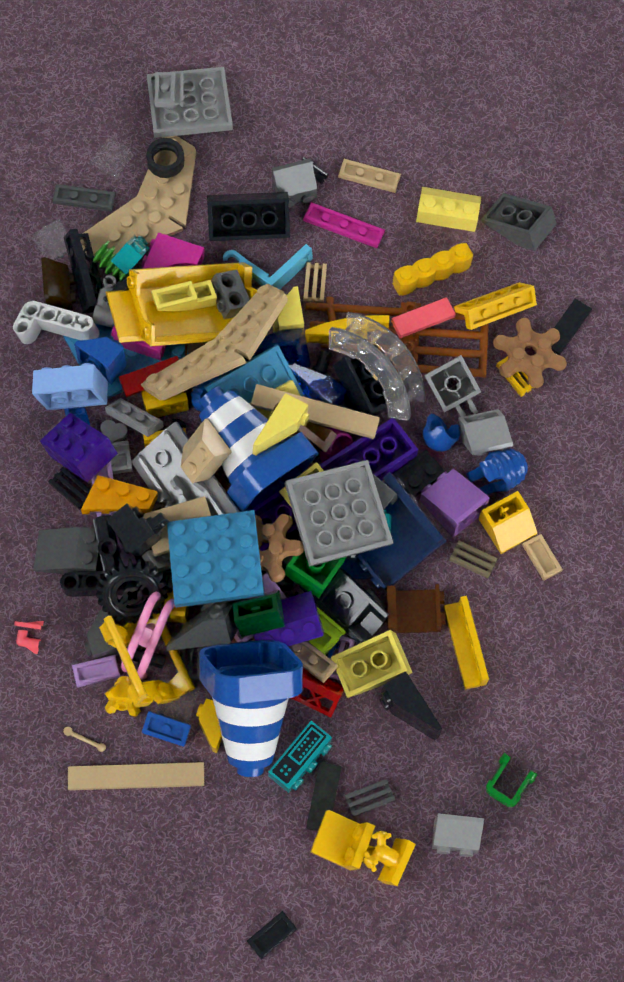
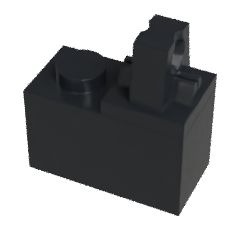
[107,504,169,558]

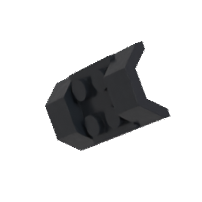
[299,568,389,644]

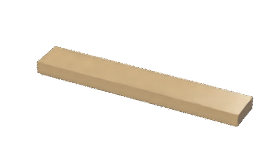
[251,384,380,439]
[68,762,204,790]

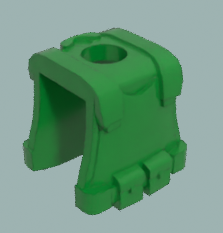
[486,753,538,807]

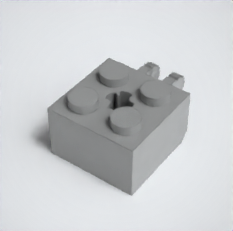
[424,355,481,417]

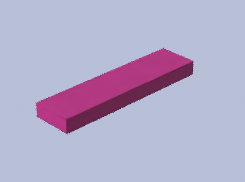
[303,202,385,248]

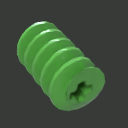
[93,241,129,282]

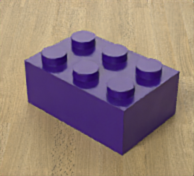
[40,413,118,483]

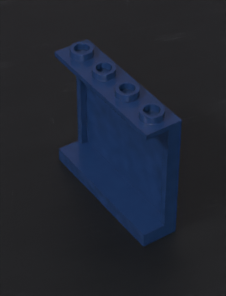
[358,472,447,590]

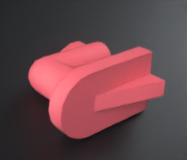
[14,621,44,654]

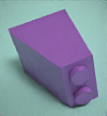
[420,469,490,538]

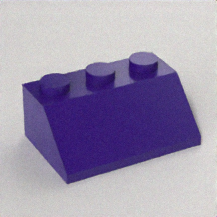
[253,591,324,646]

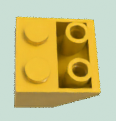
[479,491,538,554]

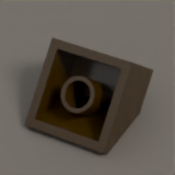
[41,257,76,310]

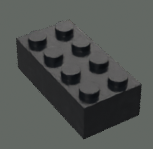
[207,192,290,241]

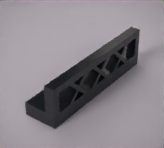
[63,229,102,314]

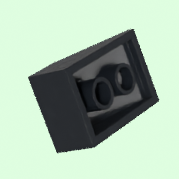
[380,672,442,740]

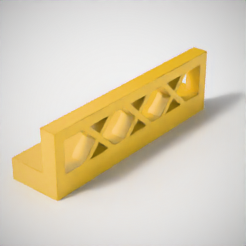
[454,282,537,330]
[443,596,489,689]

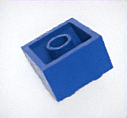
[74,337,127,385]

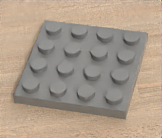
[147,67,233,138]
[284,460,393,567]

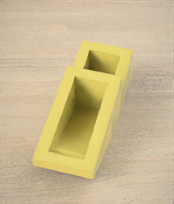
[151,280,217,311]

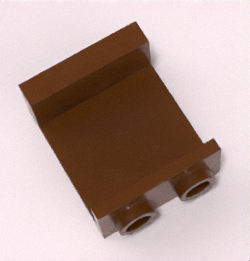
[387,584,445,633]

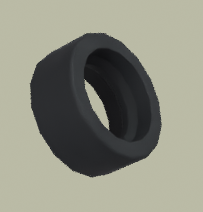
[146,138,185,178]

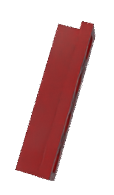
[291,668,344,718]

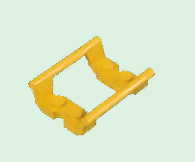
[99,613,195,707]

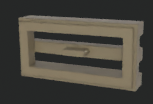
[449,541,498,578]

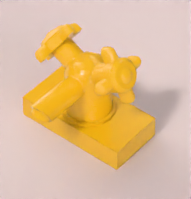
[362,831,416,886]

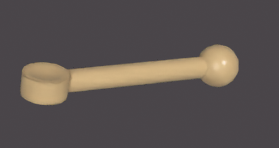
[63,727,106,752]

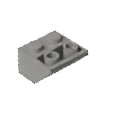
[458,409,513,456]

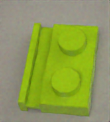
[307,606,346,655]

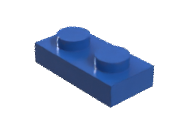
[142,711,192,747]

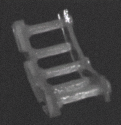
[329,312,425,421]

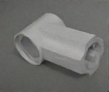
[92,287,114,328]

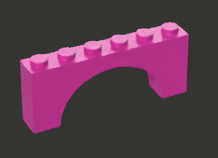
[111,232,204,361]

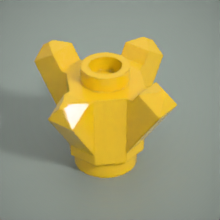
[104,676,141,717]

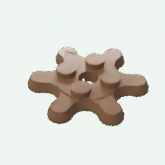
[493,318,567,388]
[255,514,304,582]

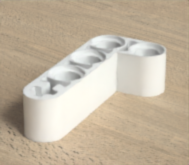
[13,301,99,344]

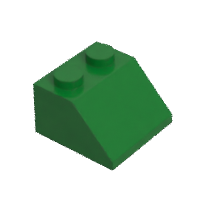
[284,551,347,598]

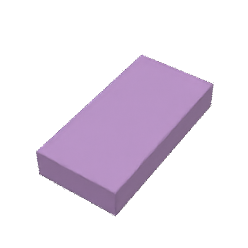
[72,655,120,688]

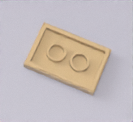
[143,496,211,557]

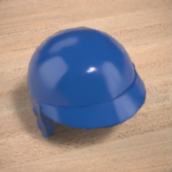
[423,414,460,452]

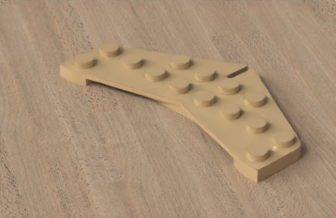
[81,136,196,263]
[141,284,288,400]

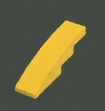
[305,315,389,345]

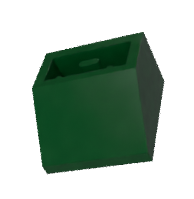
[233,590,285,637]

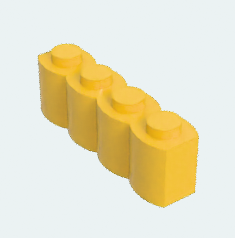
[392,243,473,295]

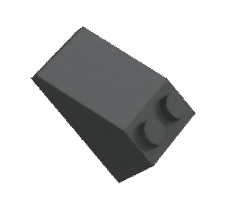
[481,193,557,251]
[33,527,101,574]
[166,601,238,651]

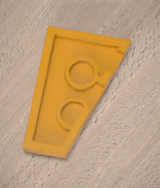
[81,475,158,514]

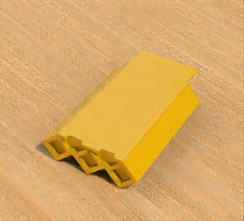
[105,262,267,346]

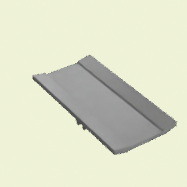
[131,422,240,516]

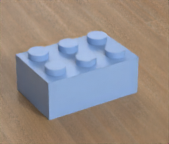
[32,363,108,410]

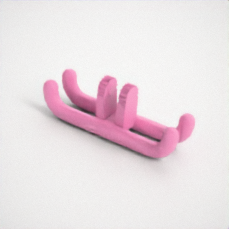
[121,591,175,680]

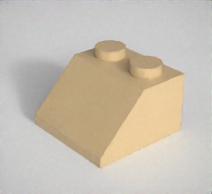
[180,418,232,484]

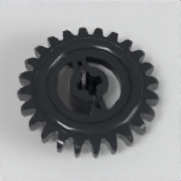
[96,558,169,624]

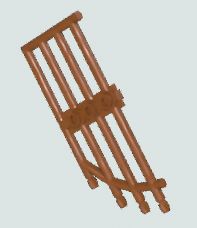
[305,296,489,378]

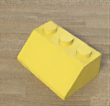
[416,187,481,232]

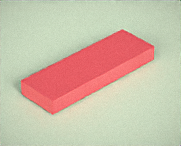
[391,297,456,338]

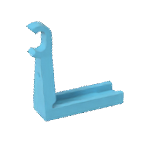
[223,244,313,289]

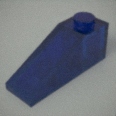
[287,361,347,406]

